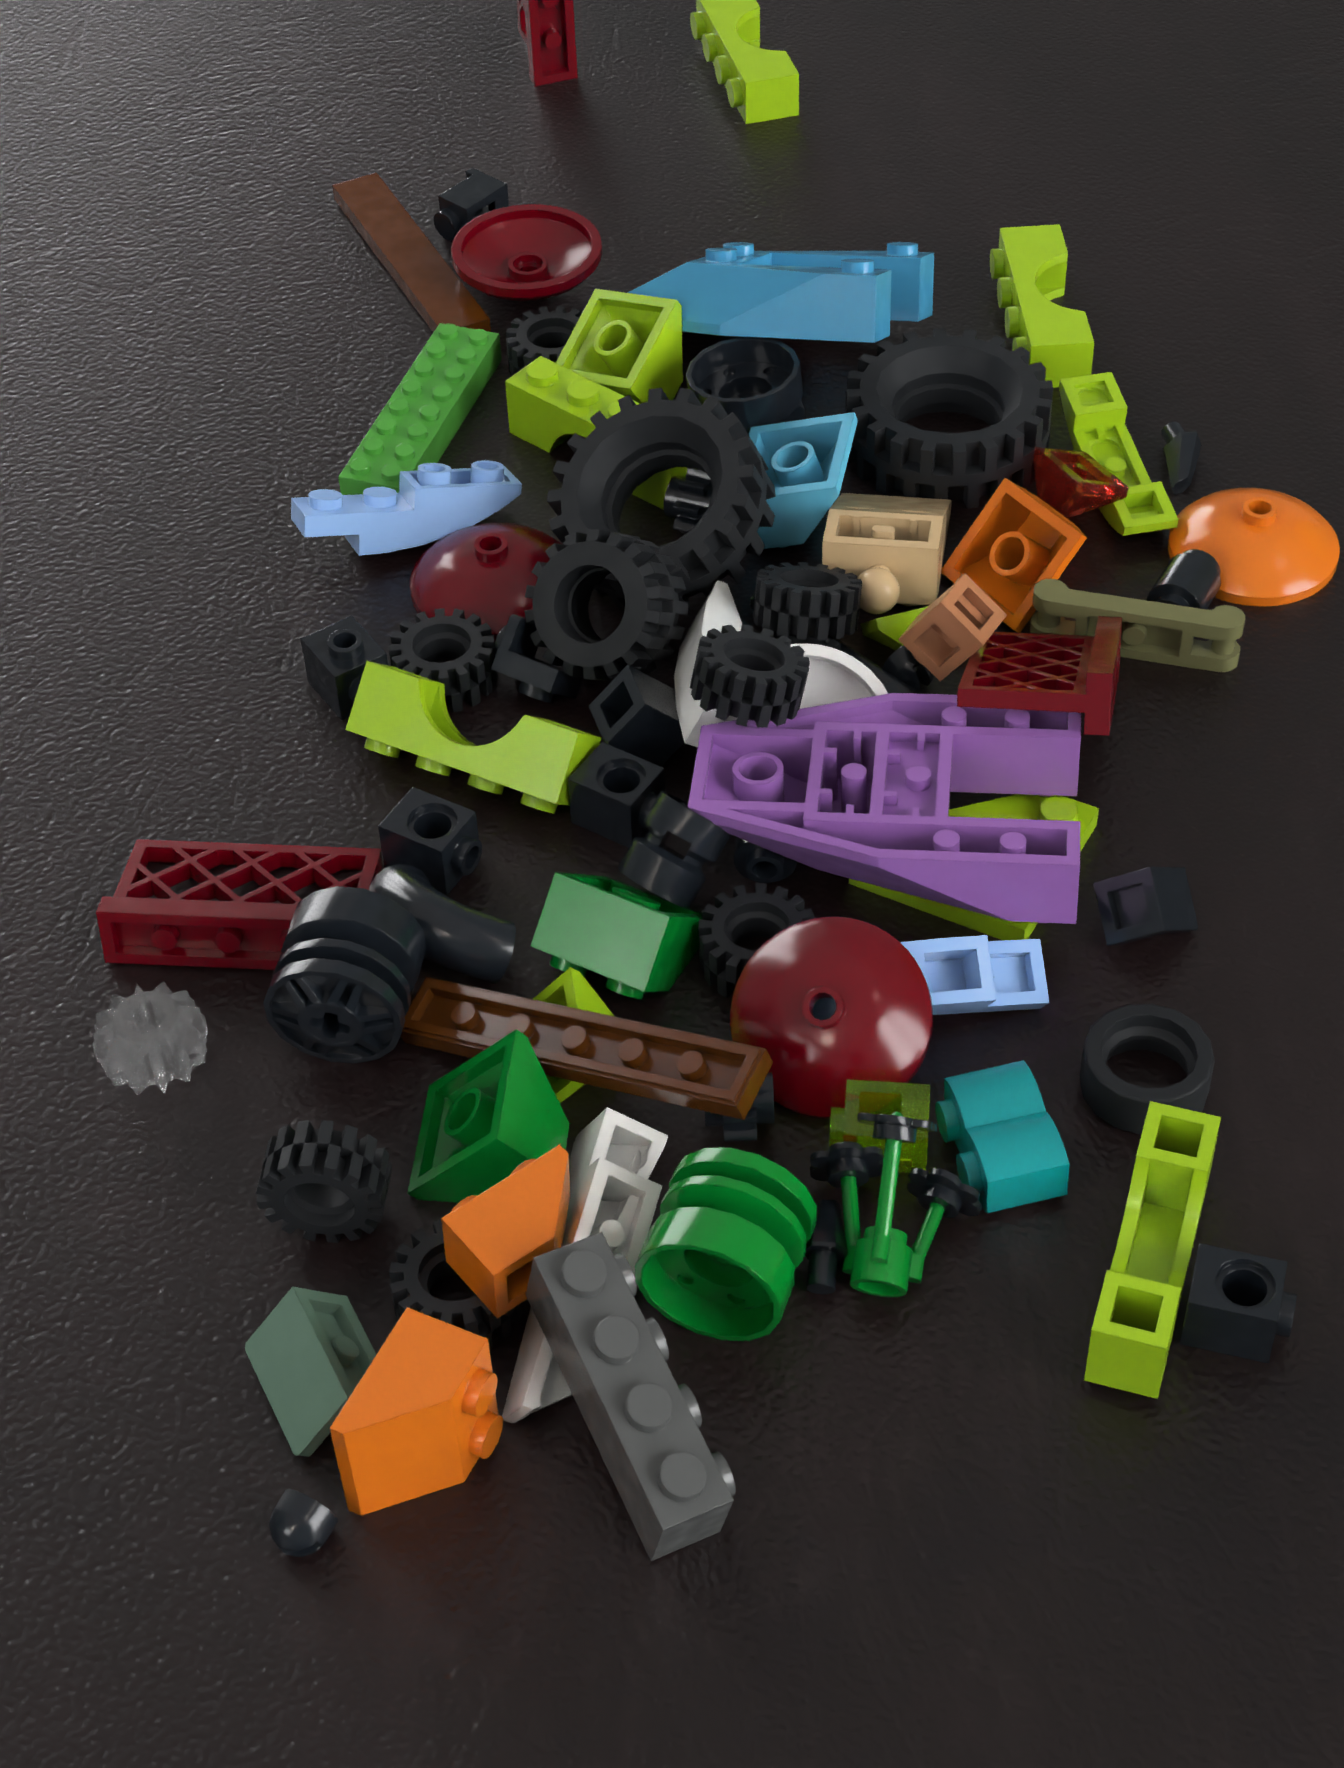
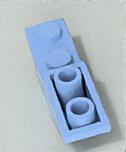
[291,460,522,556]
[813,935,1050,1020]

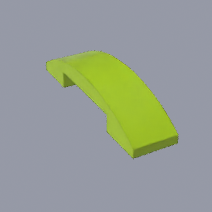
[1059,372,1179,536]

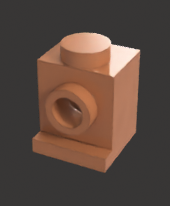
[898,573,1007,682]

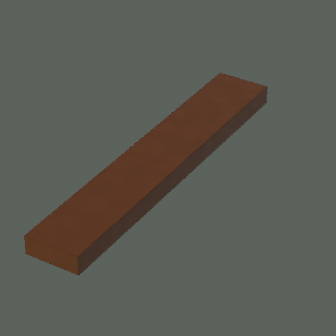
[332,172,491,332]
[400,977,773,1120]

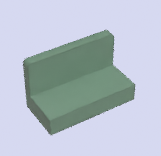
[245,1286,377,1457]

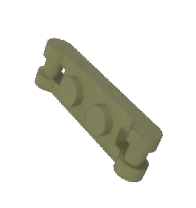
[1030,579,1246,672]

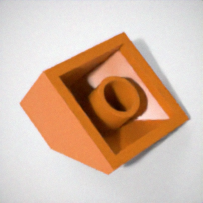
[941,478,1087,633]

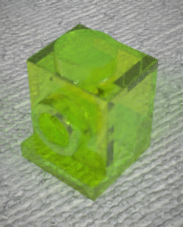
[829,1080,930,1173]

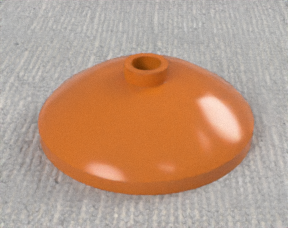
[1168,488,1340,607]

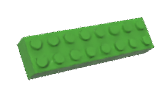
[338,323,502,495]

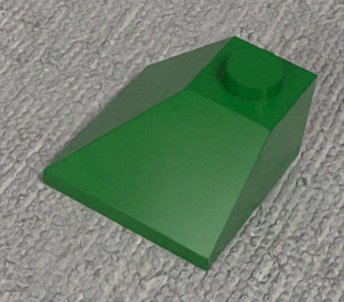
[407,1029,570,1203]

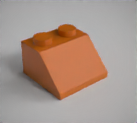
[330,1307,503,1516]

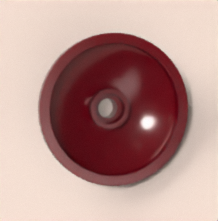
[451,204,602,301]
[410,523,562,643]
[730,917,933,1119]

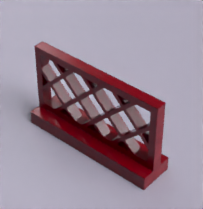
[517,0,578,87]
[957,616,1122,736]
[96,839,383,970]

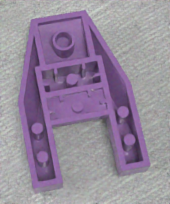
[687,693,1081,924]

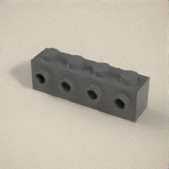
[526,1232,736,1561]

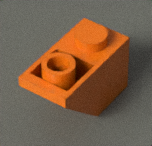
[441,1145,571,1318]

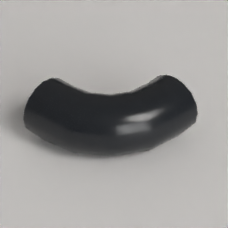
[369,864,516,984]

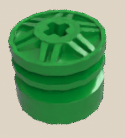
[635,1147,817,1341]

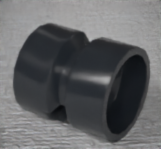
[617,790,731,909]

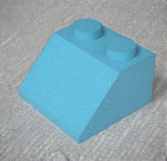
[749,412,858,549]

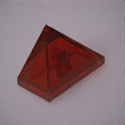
[1033,447,1129,519]

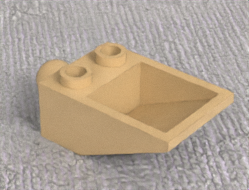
[822,493,952,614]

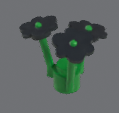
[810,1111,982,1297]

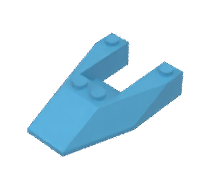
[627,242,934,343]

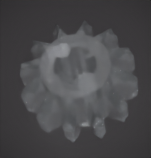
[92,981,208,1096]

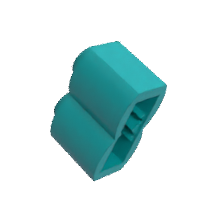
[935,1060,1070,1213]

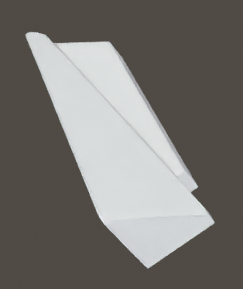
[502,1107,668,1423]

